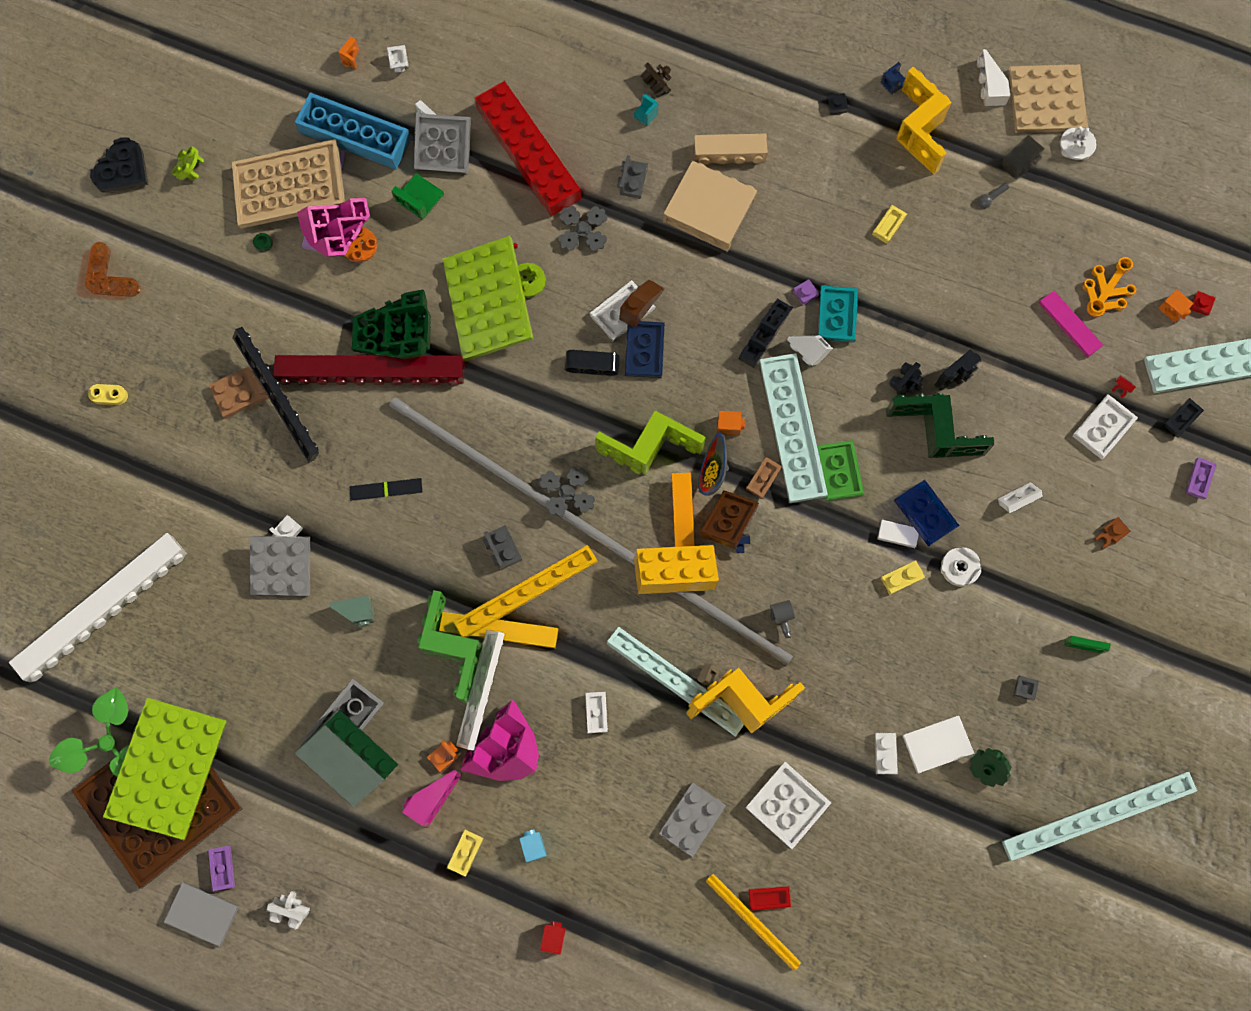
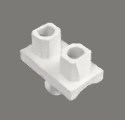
[267,891,310,929]

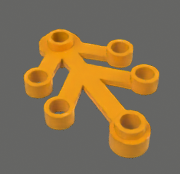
[1082,257,1136,317]

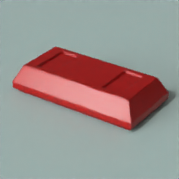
[748,886,791,911]

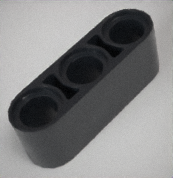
[564,350,620,376]

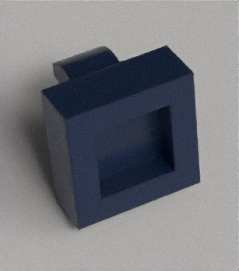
[735,534,750,554]

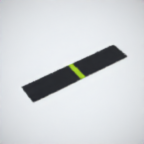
[350,478,423,501]

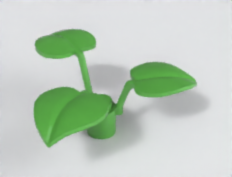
[48,688,129,777]

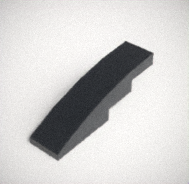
[738,298,793,368]

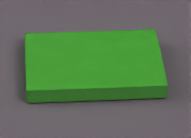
[817,440,864,501]

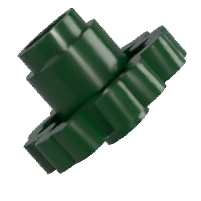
[970,748,1012,787]

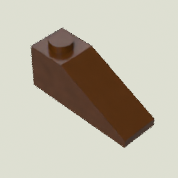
[619,280,664,328]

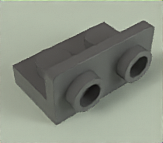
[617,155,648,199]
[483,525,522,570]

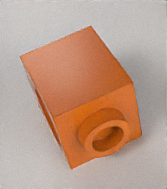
[1158,289,1194,322]

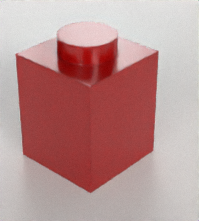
[540,921,566,955]

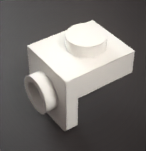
[387,45,409,73]

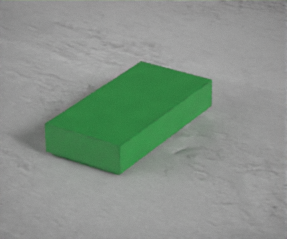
[1064,635,1111,654]

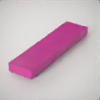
[1039,291,1103,358]

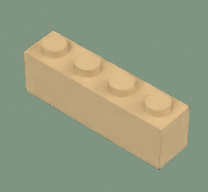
[694,134,768,165]

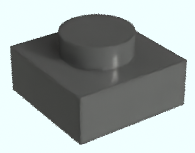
[1014,675,1039,701]

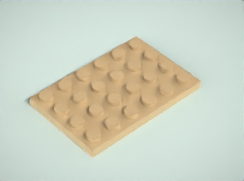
[232,139,345,229]

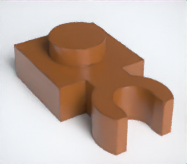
[1094,517,1131,549]

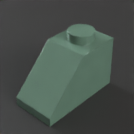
[329,596,375,627]

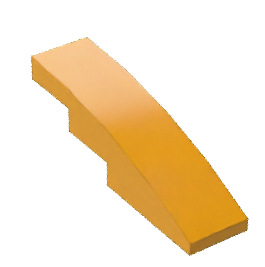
[672,472,694,547]

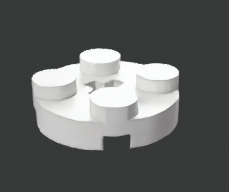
[940,547,981,587]

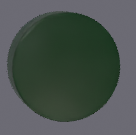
[253,233,273,252]

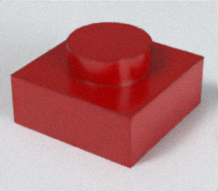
[1190,291,1216,316]

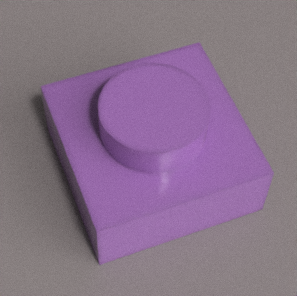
[793,280,819,305]

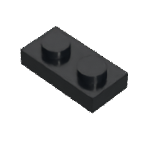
[1163,398,1204,438]

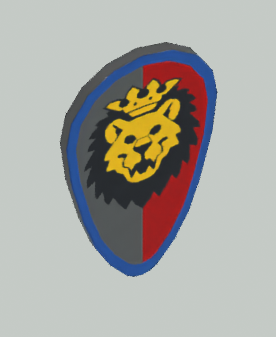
[698,433,729,496]

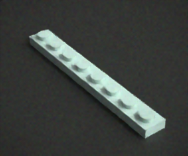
[607,627,744,737]

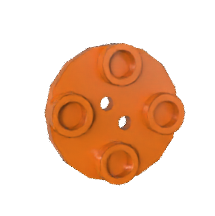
[345,227,378,263]

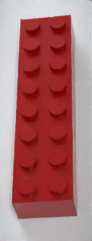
[474,80,582,217]

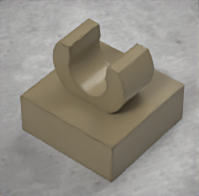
[693,663,720,688]

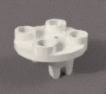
[1060,126,1096,161]

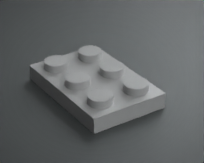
[659,782,726,857]

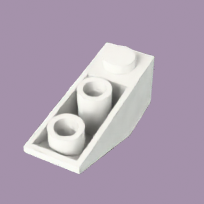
[977,49,1010,106]

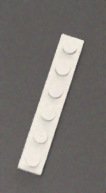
[456,630,504,751]

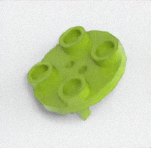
[172,146,204,180]
[518,263,546,299]

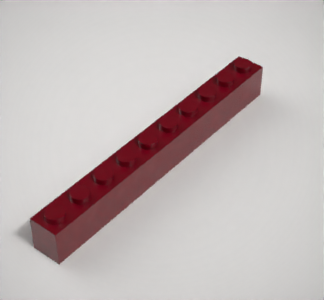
[273,355,465,386]

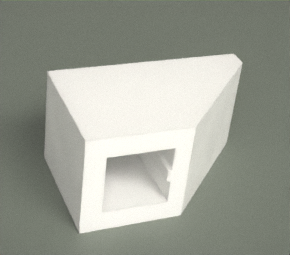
[787,336,833,366]

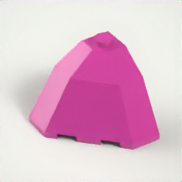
[297,198,370,257]
[460,700,539,781]

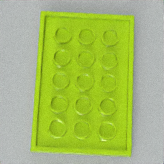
[443,236,533,361]
[103,698,227,840]

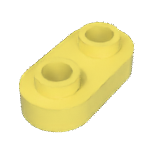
[88,384,128,405]

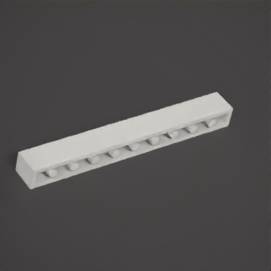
[9,533,187,682]

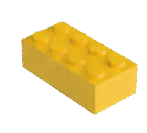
[634,545,719,594]

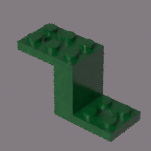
[886,393,995,458]

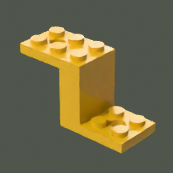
[896,67,952,175]
[686,668,805,734]

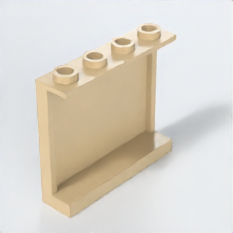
[663,161,758,252]

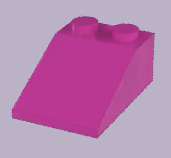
[402,770,462,827]

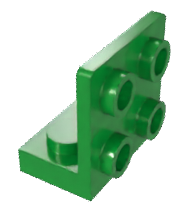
[391,174,444,220]

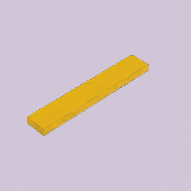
[439,612,559,649]

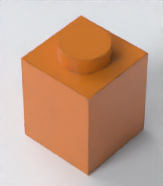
[717,411,745,436]

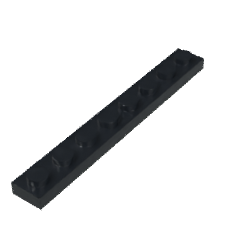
[232,327,319,463]

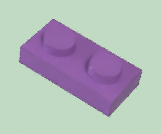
[1185,457,1217,500]
[208,846,235,891]

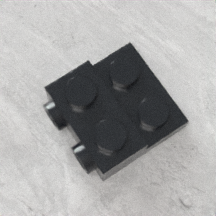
[935,349,981,390]

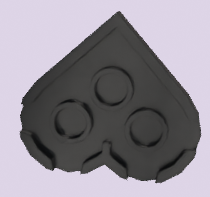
[90,137,148,193]

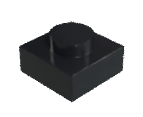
[827,93,848,114]

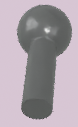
[977,182,1009,208]

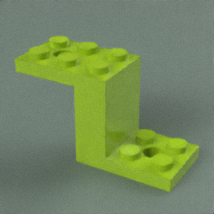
[595,411,706,475]

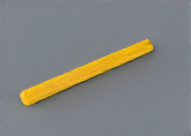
[706,874,801,970]

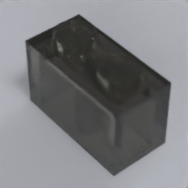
[1000,135,1045,180]

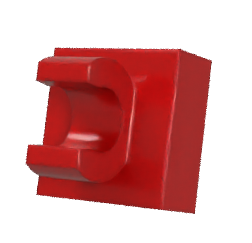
[1112,375,1136,398]

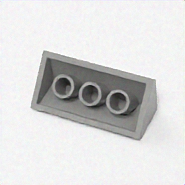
[300,678,384,744]

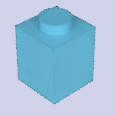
[519,829,547,863]

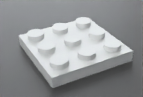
[745,762,831,849]

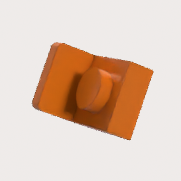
[338,37,359,70]
[427,740,459,773]

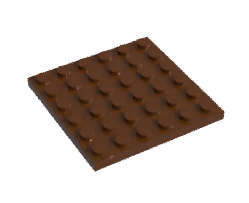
[71,756,243,889]

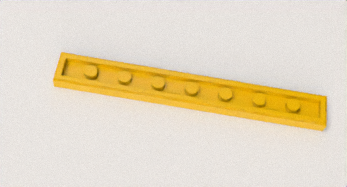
[453,545,598,638]

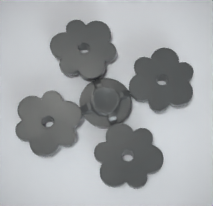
[559,206,607,251]
[539,467,595,517]

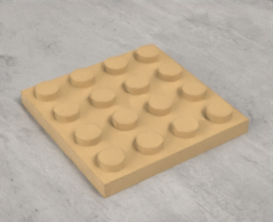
[1008,64,1088,133]

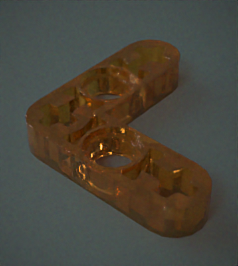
[85,242,141,297]

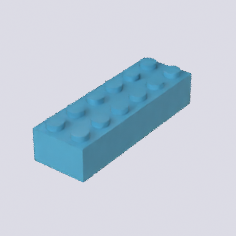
[295,93,411,170]

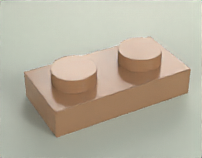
[746,457,782,499]

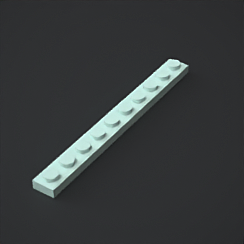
[1002,772,1197,861]

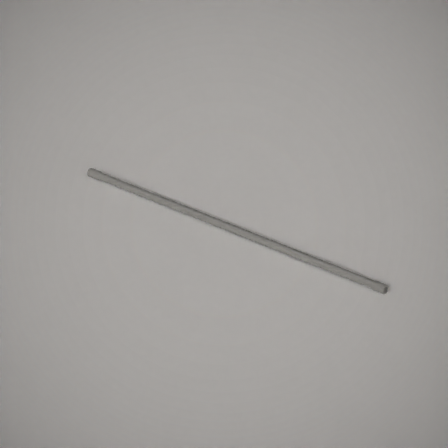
[389,397,793,666]

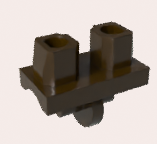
[640,62,671,97]

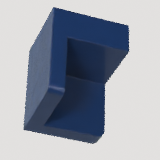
[880,62,905,95]

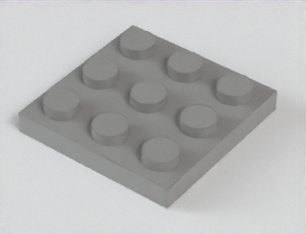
[414,113,471,173]
[250,536,310,596]

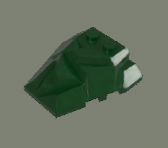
[352,289,431,359]

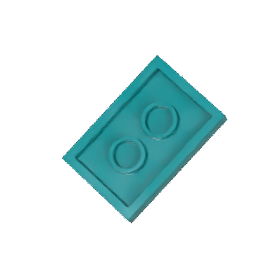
[818,285,858,343]

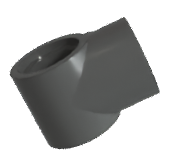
[770,600,795,639]

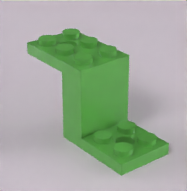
[417,590,482,704]

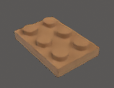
[209,366,269,419]

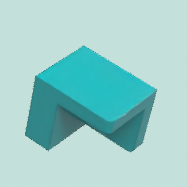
[633,94,659,126]

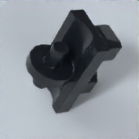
[889,362,923,395]

